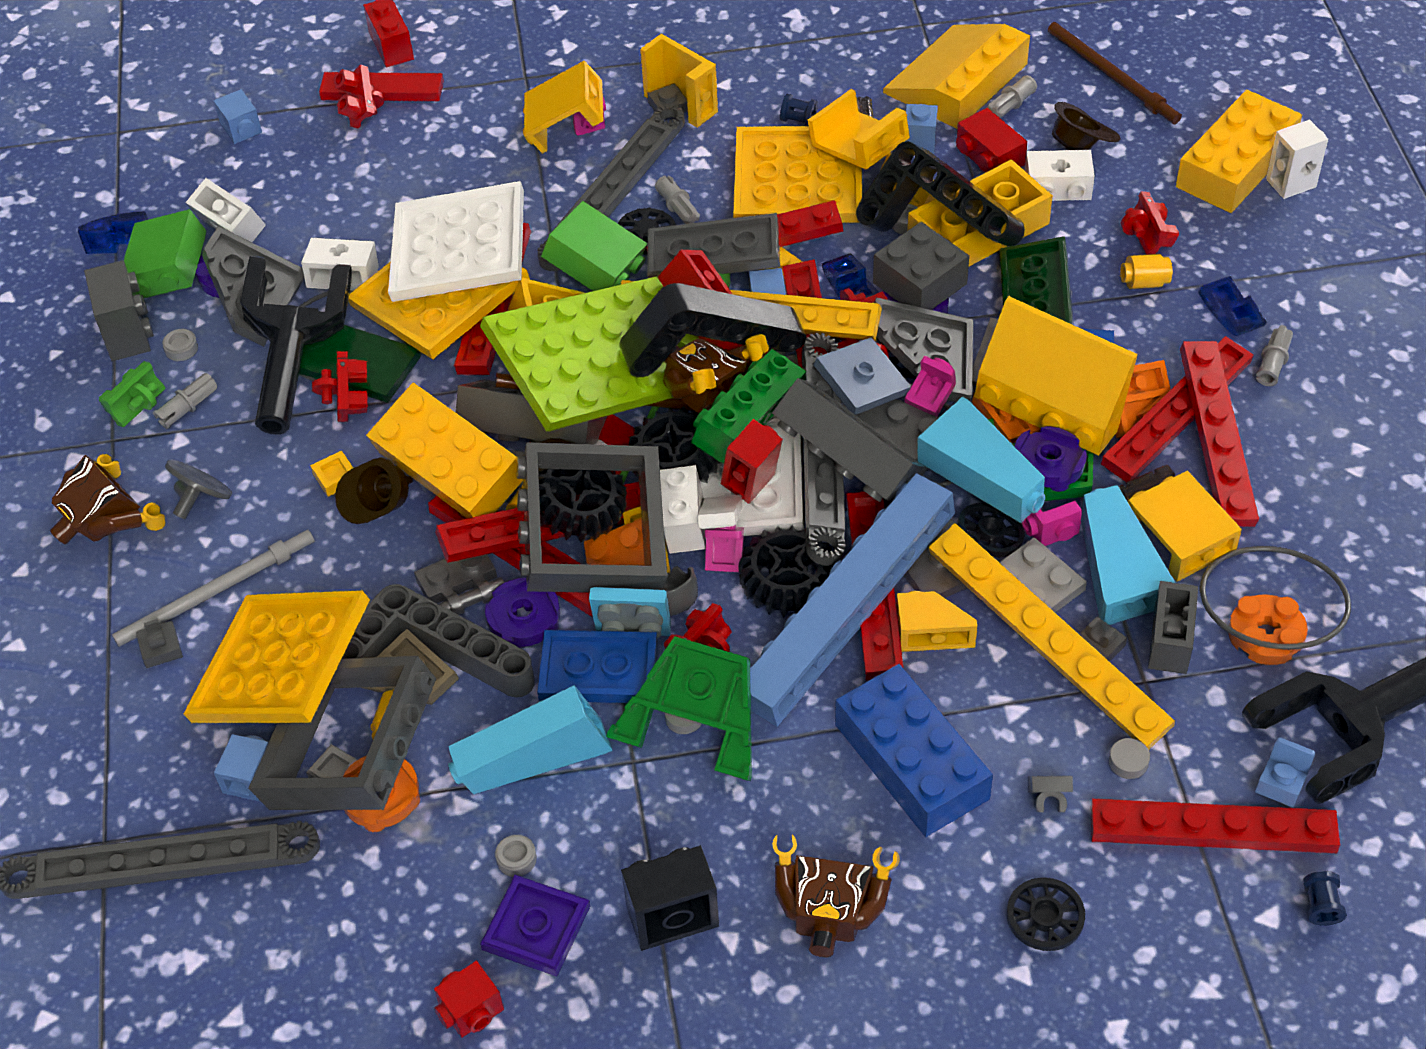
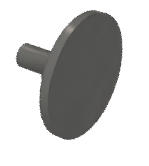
[165,460,232,519]

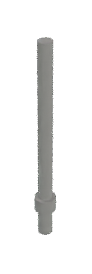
[112,529,315,647]

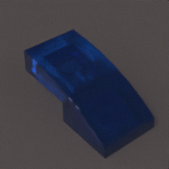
[78,211,148,254]
[821,253,880,299]
[1198,276,1267,336]

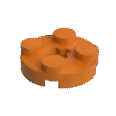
[1228,595,1308,665]
[343,755,420,832]

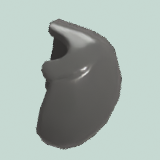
[663,566,698,616]

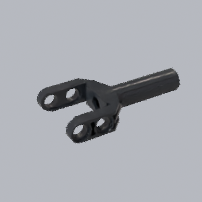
[240,256,352,434]
[1242,657,1426,804]

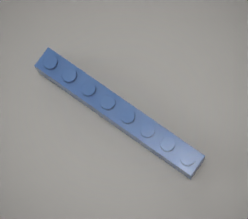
[750,473,955,727]

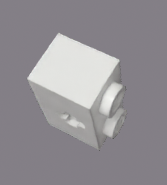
[1266,120,1328,199]
[1025,150,1095,201]
[186,178,266,242]
[301,238,379,291]
[660,465,706,554]

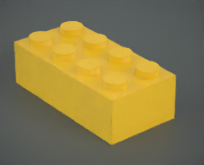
[1176,89,1302,213]
[907,159,1053,267]
[366,382,523,518]

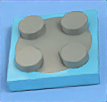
[589,587,671,638]

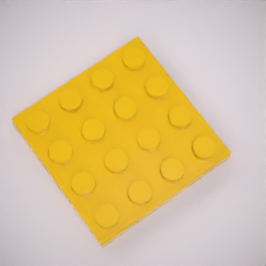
[733,126,862,223]
[348,261,530,360]
[183,590,370,723]

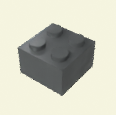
[873,222,970,310]
[84,260,154,361]

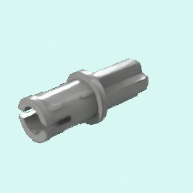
[988,75,1037,118]
[655,175,700,224]
[1256,325,1293,386]
[153,373,217,429]

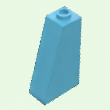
[918,396,1045,523]
[1081,485,1175,625]
[448,685,613,794]

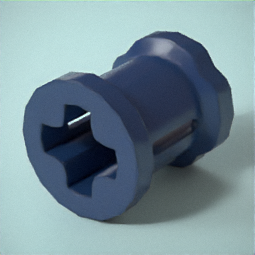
[780,93,818,126]
[1303,871,1347,926]

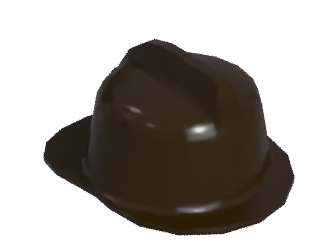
[1052,102,1121,150]
[335,457,413,524]

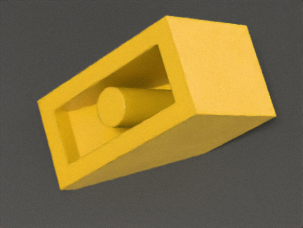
[896,591,977,652]

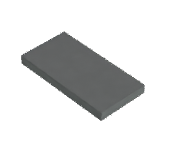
[647,213,780,278]

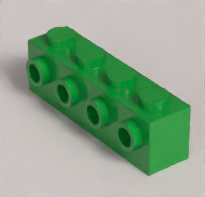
[691,349,807,464]

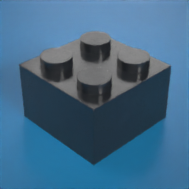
[621,845,719,951]

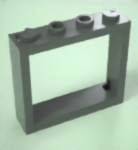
[516,442,667,592]
[248,656,436,810]

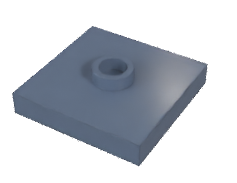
[814,337,911,415]

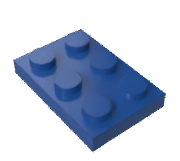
[537,630,658,703]

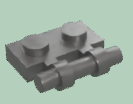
[414,554,504,615]

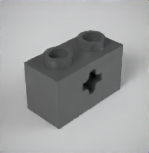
[1148,581,1198,674]

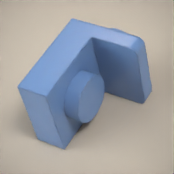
[1255,737,1315,808]

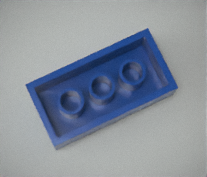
[835,664,993,837]

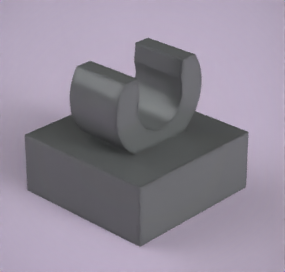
[1079,616,1127,662]
[136,618,183,668]
[1028,776,1073,812]

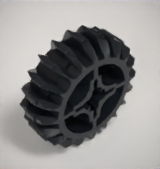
[628,406,721,483]
[538,468,627,543]
[738,525,834,618]

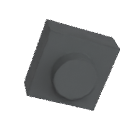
[647,83,688,119]

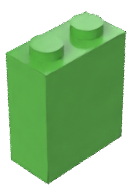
[541,201,647,291]
[124,209,207,298]

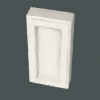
[697,495,743,529]

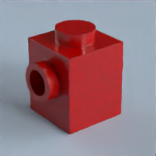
[434,960,504,1038]

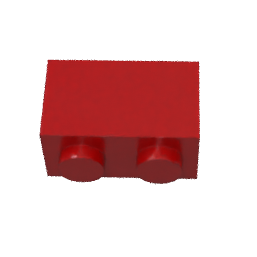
[363,0,414,68]
[956,108,1028,172]
[720,419,783,504]

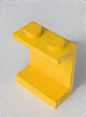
[640,33,718,128]
[523,60,603,154]
[808,89,910,170]
[1128,470,1242,582]

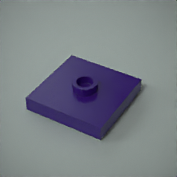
[480,875,590,977]

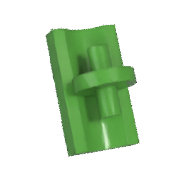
[99,361,166,427]

